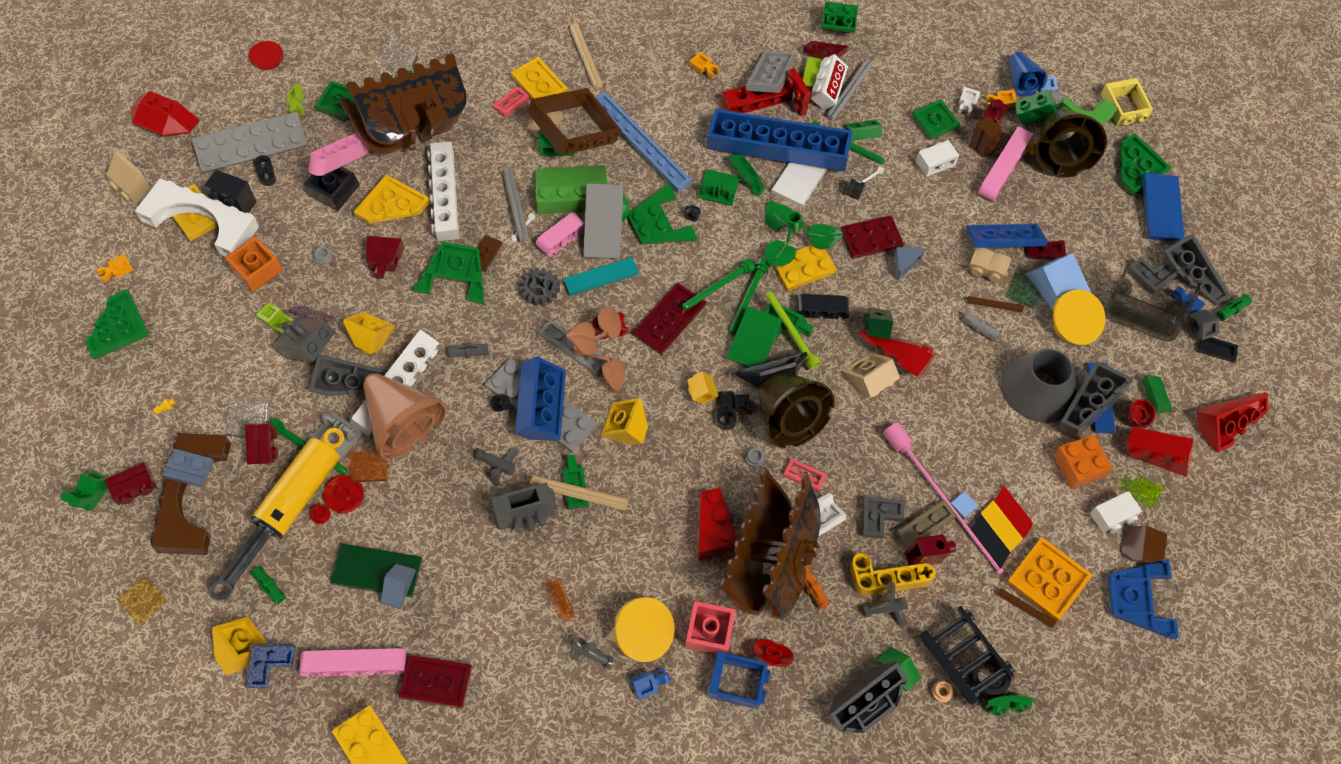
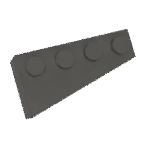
[1058,361,1133,440]

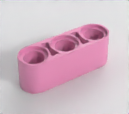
[536,213,585,257]

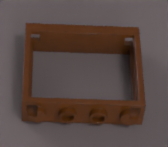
[527,88,621,155]

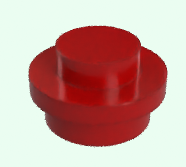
[310,505,331,525]

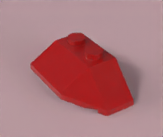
[130,91,200,136]

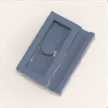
[162,449,214,488]

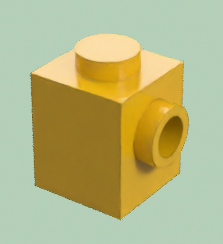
[687,372,719,404]

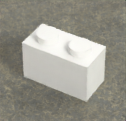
[916,140,959,177]
[1090,491,1142,534]

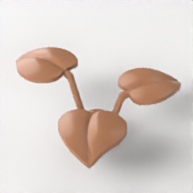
[566,307,625,392]

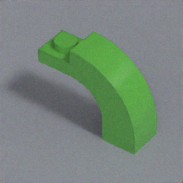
[1056,97,1118,124]

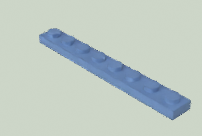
[595,91,691,193]

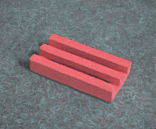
[493,86,530,118]
[783,458,827,493]

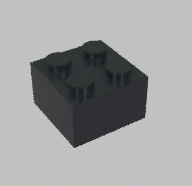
[304,166,360,211]
[204,170,257,213]

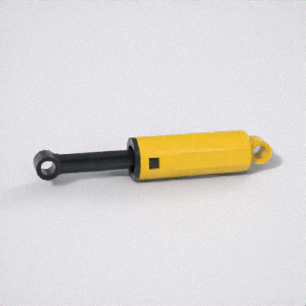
[208,428,344,601]

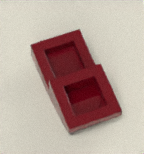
[1028,240,1066,260]

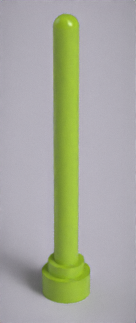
[766,291,822,370]

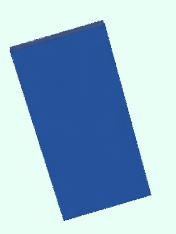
[1142,173,1185,242]
[966,223,1047,248]

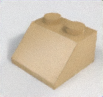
[106,151,151,204]
[842,352,900,398]

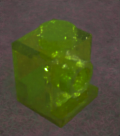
[1128,476,1164,508]

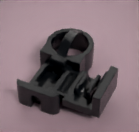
[717,391,751,430]

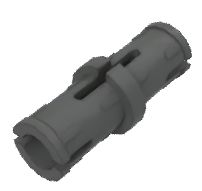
[449,343,488,358]

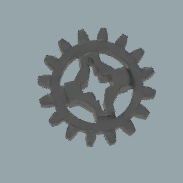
[520,267,560,306]

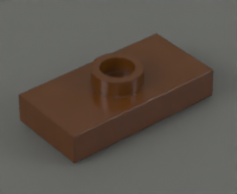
[478,235,502,272]

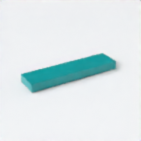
[563,257,639,296]

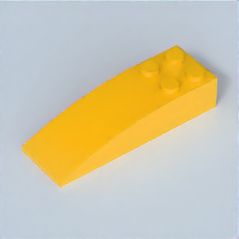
[332,705,408,764]

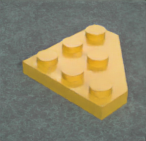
[353,174,430,224]

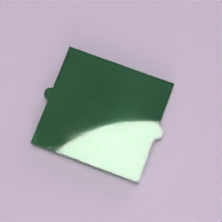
[1005,272,1040,309]

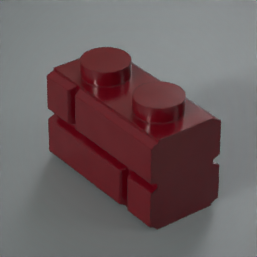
[245,423,278,465]
[105,462,157,505]

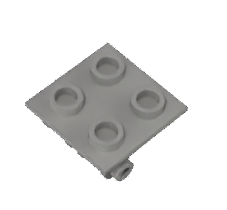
[311,413,363,463]

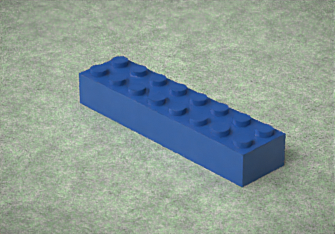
[708,109,853,171]

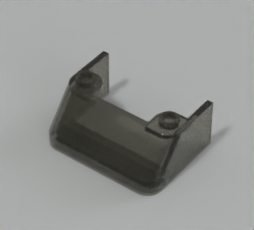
[1105,259,1199,341]

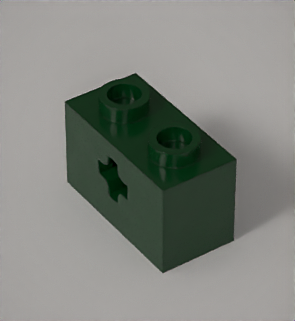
[863,307,894,339]

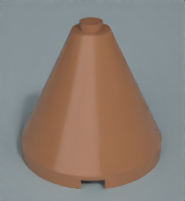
[363,373,447,459]

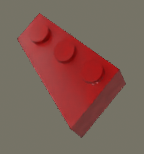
[1127,427,1194,477]
[698,487,738,561]

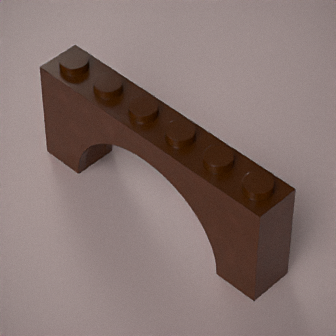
[151,433,231,555]

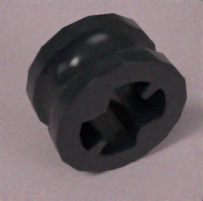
[683,205,701,222]
[490,393,510,412]

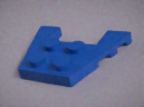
[1108,560,1179,640]

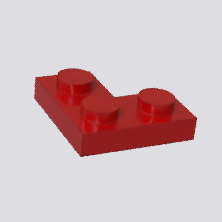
[786,68,811,116]

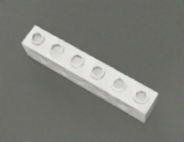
[428,142,459,241]
[350,329,439,436]

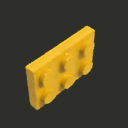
[511,57,568,99]
[172,184,219,242]
[773,245,837,291]

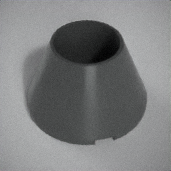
[1001,349,1078,422]

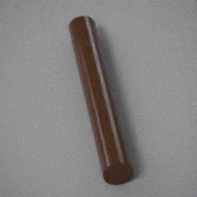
[967,296,1024,312]
[997,588,1056,628]

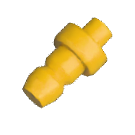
[153,398,176,414]

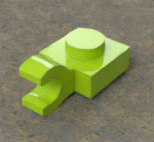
[287,84,304,117]

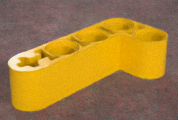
[850,553,936,596]

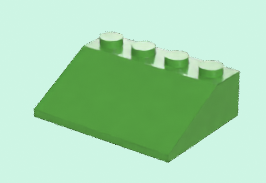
[535,165,608,215]

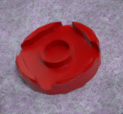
[249,41,284,70]
[323,475,364,514]

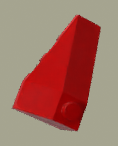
[858,329,937,377]
[1197,392,1269,452]

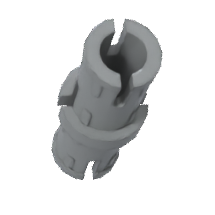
[962,312,1001,342]

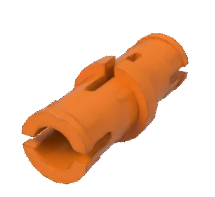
[805,568,831,610]

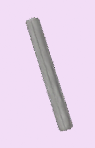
[826,59,872,121]
[503,169,529,242]

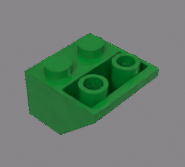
[821,1,858,33]

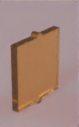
[349,451,389,482]

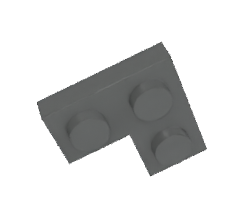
[1127,257,1179,295]
[862,496,905,539]

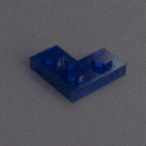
[244,643,296,688]

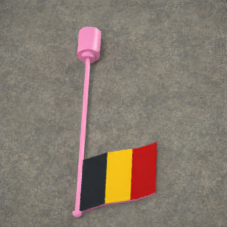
[883,422,1033,574]

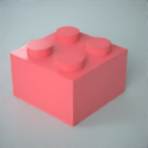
[685,601,736,655]

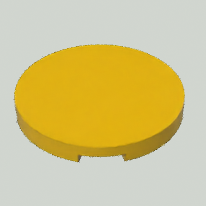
[1052,289,1105,345]
[614,597,675,662]

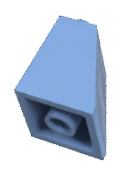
[1025,253,1091,309]

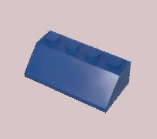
[515,356,566,441]

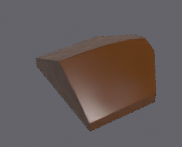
[1122,526,1168,563]

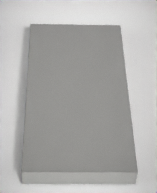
[746,51,796,93]
[584,184,623,259]

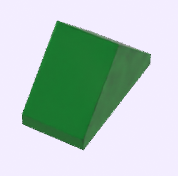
[876,647,921,692]

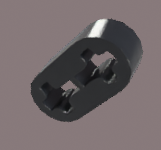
[254,155,276,186]

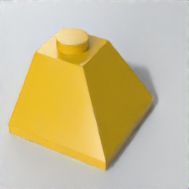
[343,311,396,354]
[600,398,648,445]
[212,616,271,675]

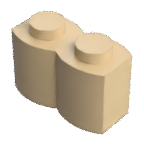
[968,248,1012,283]

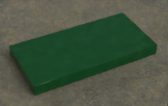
[330,544,423,598]

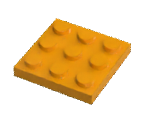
[1006,537,1093,622]

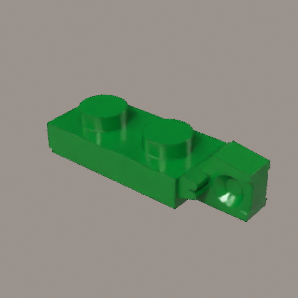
[728,154,766,196]
[764,303,814,338]
[563,454,589,510]

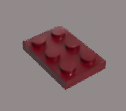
[841,215,904,259]
[399,655,472,709]

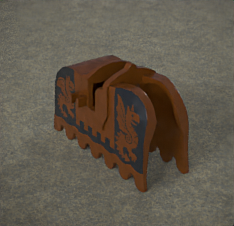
[340,53,467,154]
[720,467,821,620]

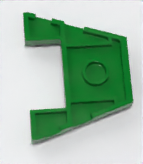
[627,184,698,245]
[413,242,485,304]

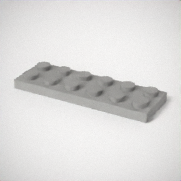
[192,112,308,174]
[485,358,598,454]

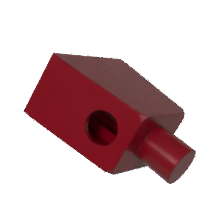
[980,99,1008,125]
[366,236,404,279]
[904,534,957,566]

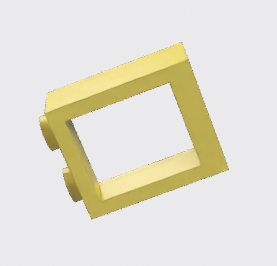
[1101,78,1153,126]

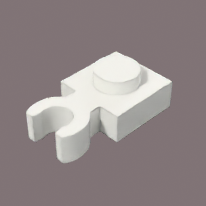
[958,87,980,116]

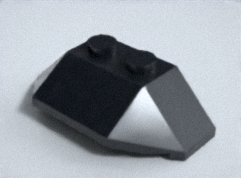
[731,351,808,390]
[828,661,907,733]

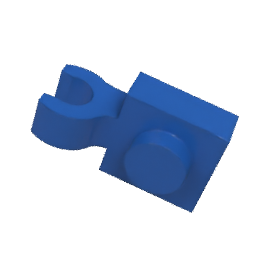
[1170,286,1205,315]
[631,668,671,700]

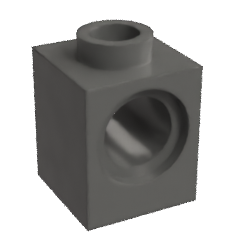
[1188,309,1219,340]

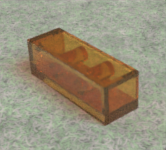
[548,579,575,622]

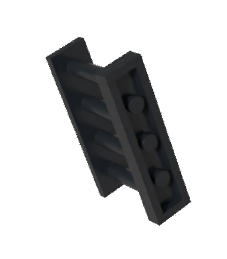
[920,606,1015,709]

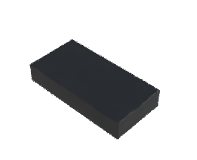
[1197,337,1239,363]

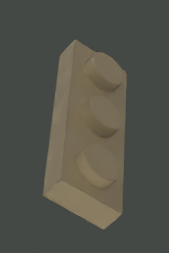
[896,500,957,548]

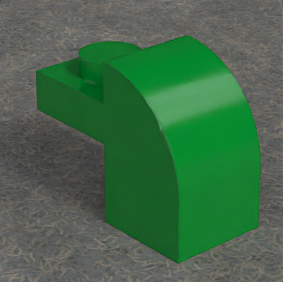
[60,471,109,511]

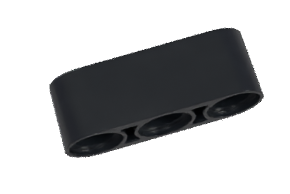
[795,294,849,319]

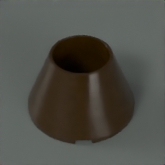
[1035,109,1107,178]
[758,372,835,448]

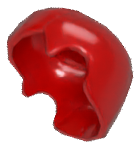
[1125,399,1156,428]

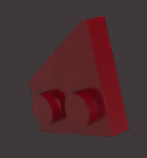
[803,41,848,60]

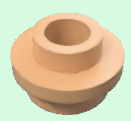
[932,681,954,703]

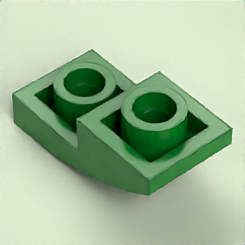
[983,695,1033,716]

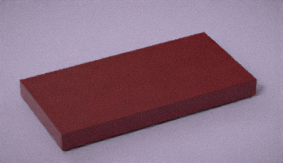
[632,283,707,356]

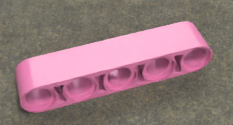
[978,126,1034,202]
[309,133,369,176]
[299,648,406,677]

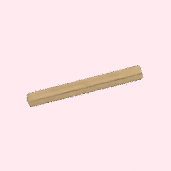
[570,23,603,90]
[530,475,628,510]

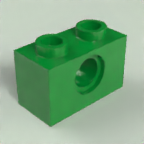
[1016,90,1057,125]

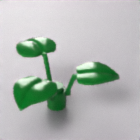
[765,200,843,267]

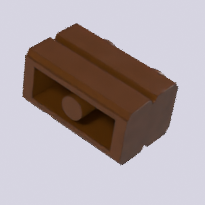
[969,116,1002,157]

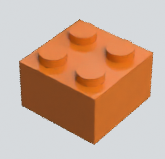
[224,236,283,292]
[1054,435,1113,489]

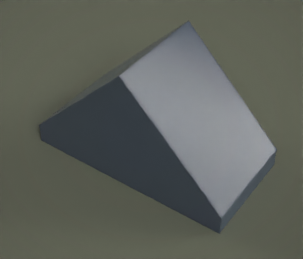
[894,247,925,280]
[381,564,416,609]

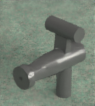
[475,447,519,486]
[864,582,908,626]
[570,637,614,669]

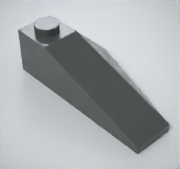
[1163,234,1230,305]
[309,354,388,396]

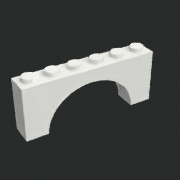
[135,179,259,257]

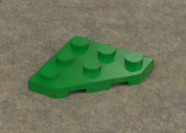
[1120,133,1172,196]
[85,289,149,360]

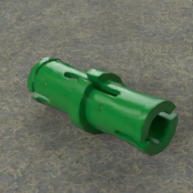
[1216,294,1252,321]
[251,566,286,605]

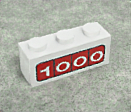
[811,54,848,110]

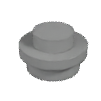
[314,247,333,265]
[745,448,765,468]

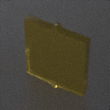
[117,576,168,625]

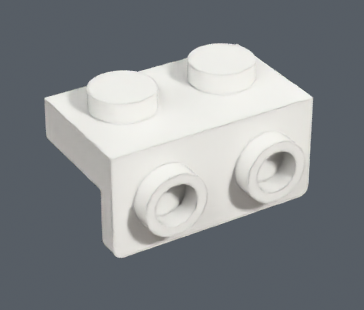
[818,493,846,536]

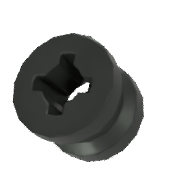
[846,178,865,199]

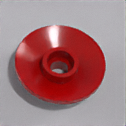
[753,639,794,667]

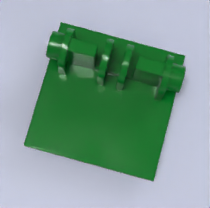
[698,169,740,206]

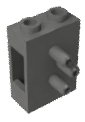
[273,318,336,362]
[491,482,557,533]

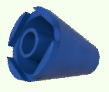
[1009,52,1048,97]

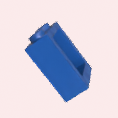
[708,651,770,710]

